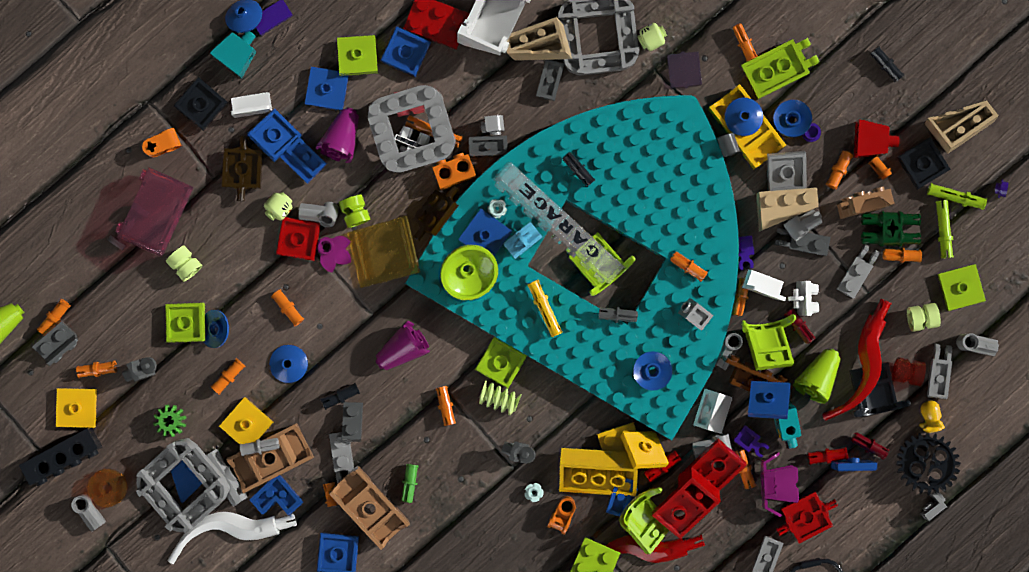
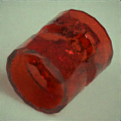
[892,357,926,387]

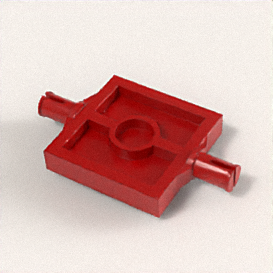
[776,491,838,544]

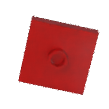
[276,217,321,261]

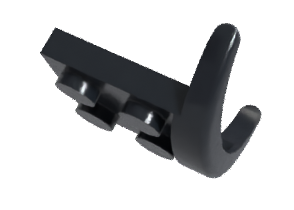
[849,363,911,417]

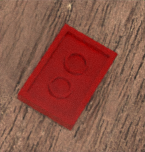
[403,0,470,50]

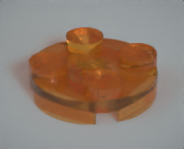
[87,468,128,508]

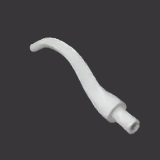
[167,512,297,564]

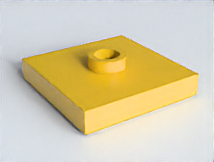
[56,388,97,428]
[219,397,274,444]
[620,431,669,469]

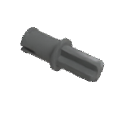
[599,307,638,323]

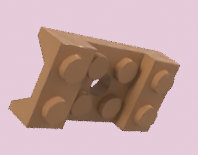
[837,186,894,219]
[226,423,314,493]
[329,465,410,550]

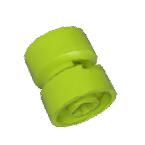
[339,194,371,228]

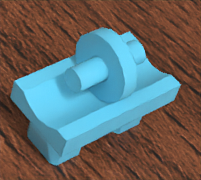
[503,222,542,259]

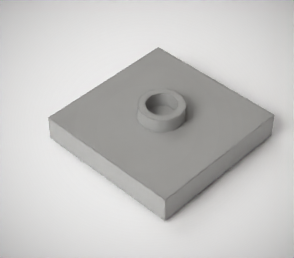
[767,151,807,191]

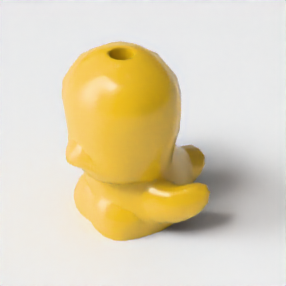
[919,401,945,433]

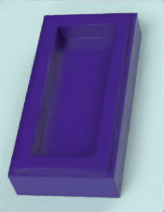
[256,0,293,36]

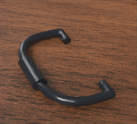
[789,558,843,572]

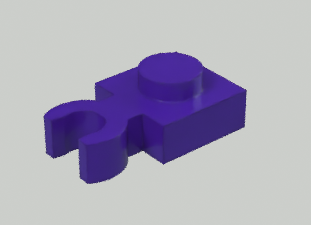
[738,236,754,270]
[733,425,769,458]

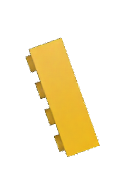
[559,448,638,497]

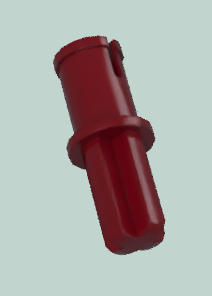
[784,308,815,344]
[851,432,889,460]

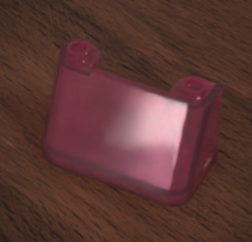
[115,167,193,257]

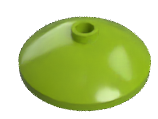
[440,245,498,300]

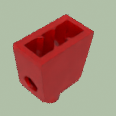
[853,119,900,158]

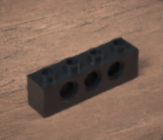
[19,428,103,487]

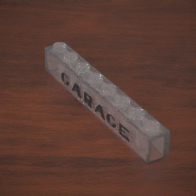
[493,162,624,284]

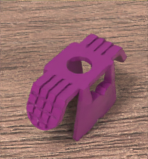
[760,451,799,517]

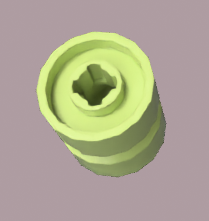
[166,245,202,282]
[907,303,941,332]

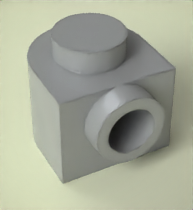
[481,115,505,136]

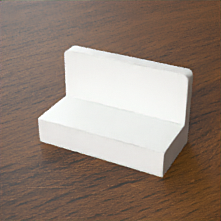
[231,92,272,118]
[742,269,786,301]
[693,389,732,434]

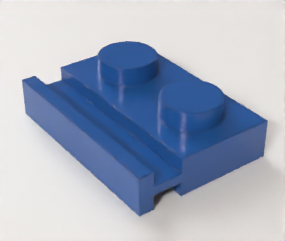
[280,137,327,184]

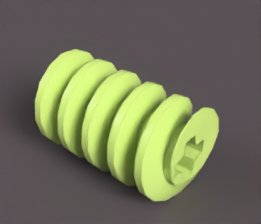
[479,381,522,416]

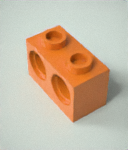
[432,153,477,190]

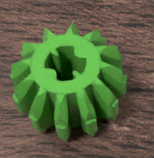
[153,405,187,437]

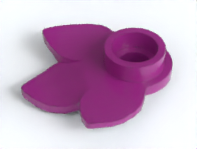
[317,236,351,273]

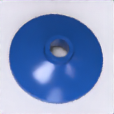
[225,0,263,33]
[725,98,763,136]
[773,100,812,137]
[203,310,229,348]
[269,345,308,383]
[633,351,672,391]

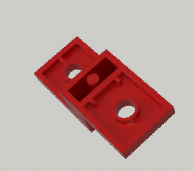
[652,439,747,539]

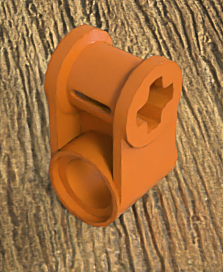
[142,128,182,158]
[547,496,576,535]

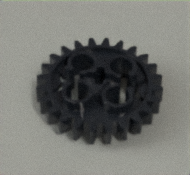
[896,433,961,495]

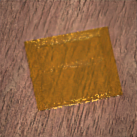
[347,216,420,288]

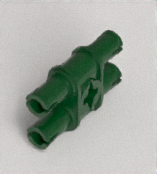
[861,211,921,247]

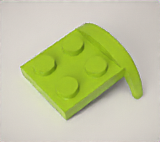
[568,232,635,296]
[741,315,796,371]
[619,487,669,554]
[570,537,620,572]

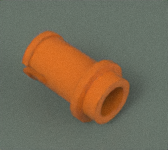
[868,156,892,180]
[323,482,339,507]

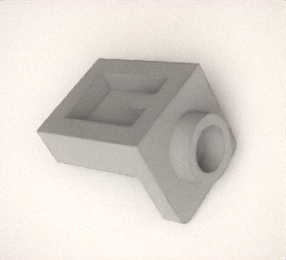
[678,298,714,331]
[920,491,947,521]

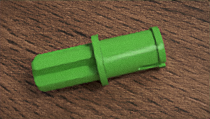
[401,464,419,503]

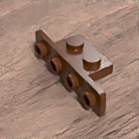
[720,354,793,392]

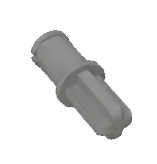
[240,438,280,456]

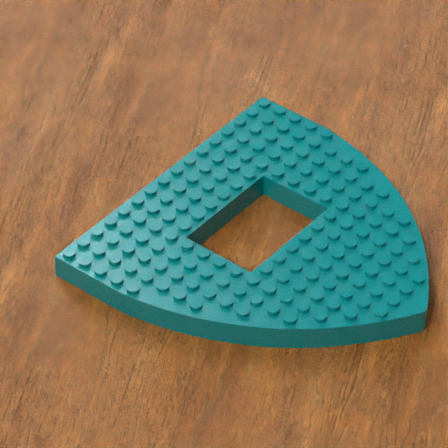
[405,95,739,440]

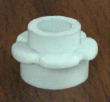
[488,199,507,218]
[524,483,543,502]

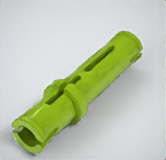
[927,183,987,210]
[936,200,954,259]

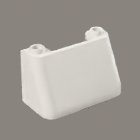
[457,0,531,55]

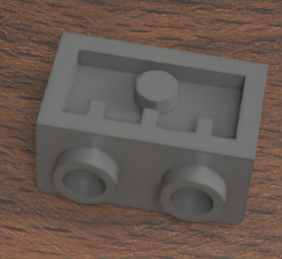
[31,319,78,366]

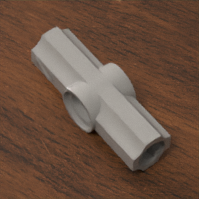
[206,449,248,507]

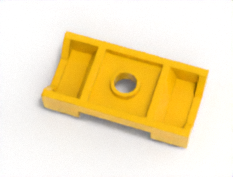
[708,84,786,169]

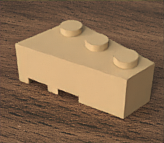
[507,17,572,61]
[925,101,999,154]
[756,188,819,232]

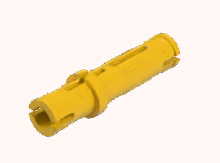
[527,280,563,338]

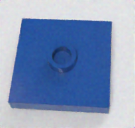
[380,26,431,77]
[305,67,349,111]
[247,109,302,162]
[458,209,512,256]
[748,381,790,419]
[831,457,877,471]
[317,533,359,572]

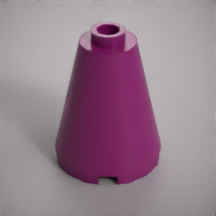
[316,107,359,163]
[375,321,430,370]

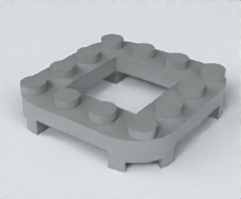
[558,0,639,75]
[368,85,456,172]
[136,438,230,533]

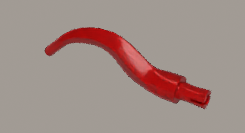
[822,298,892,421]
[606,534,705,563]

